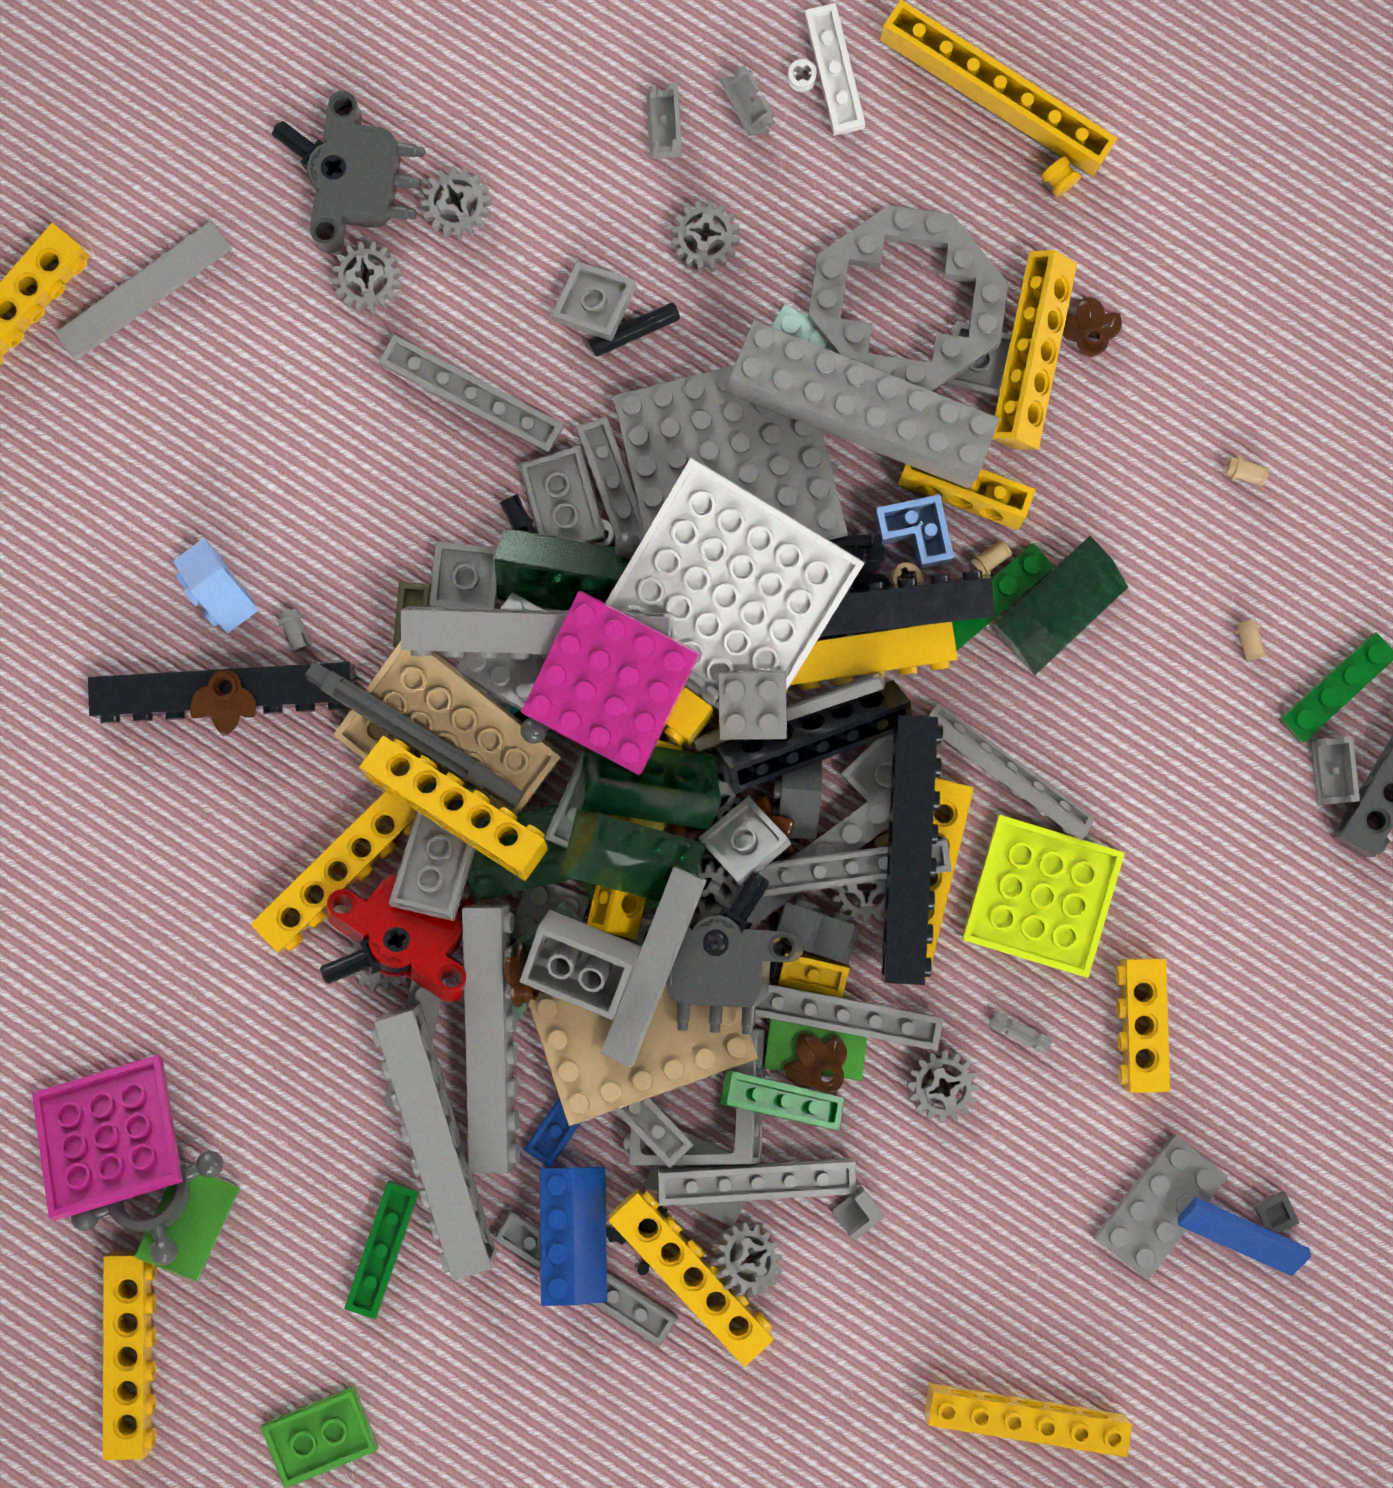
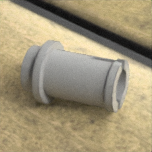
[278,609,312,652]

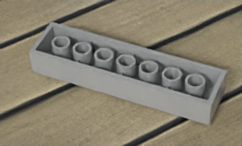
[726,320,1000,489]
[371,1003,497,1281]

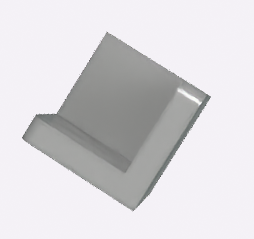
[832,1187,885,1241]

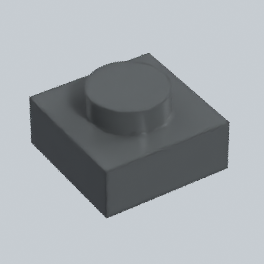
[1253,1191,1300,1233]

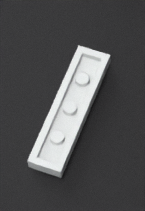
[804,3,865,136]

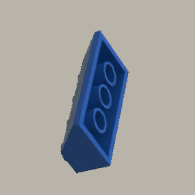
[540,1167,607,1306]

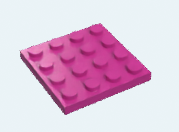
[521,591,701,775]
[32,1055,183,1221]

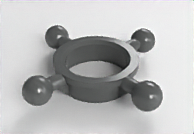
[71,1151,224,1265]

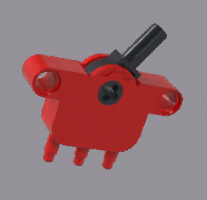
[320,874,478,1002]

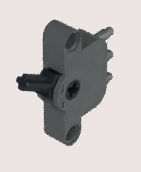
[272,91,425,254]
[637,873,804,1035]

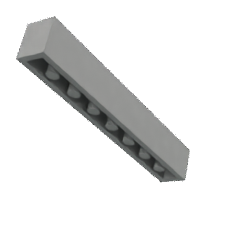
[401,606,672,660]
[462,904,520,1173]

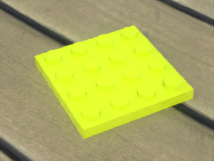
[961,815,1125,978]

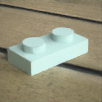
[771,304,833,351]

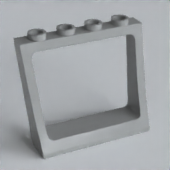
[624,1029,766,1165]

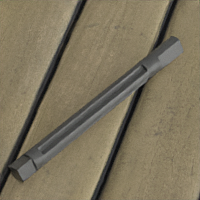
[305,661,523,809]

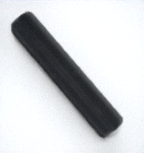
[589,303,680,357]

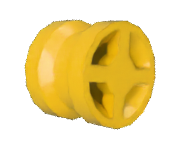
[1041,156,1082,197]

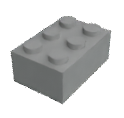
[519,909,642,1020]

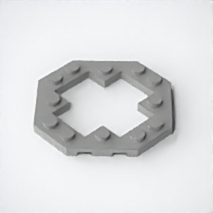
[808,205,1008,392]

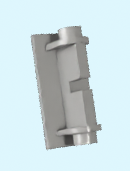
[720,66,775,136]

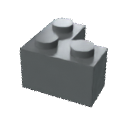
[772,761,822,839]
[777,899,861,965]

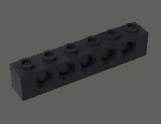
[715,680,912,793]

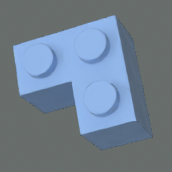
[873,494,954,570]
[173,538,259,634]

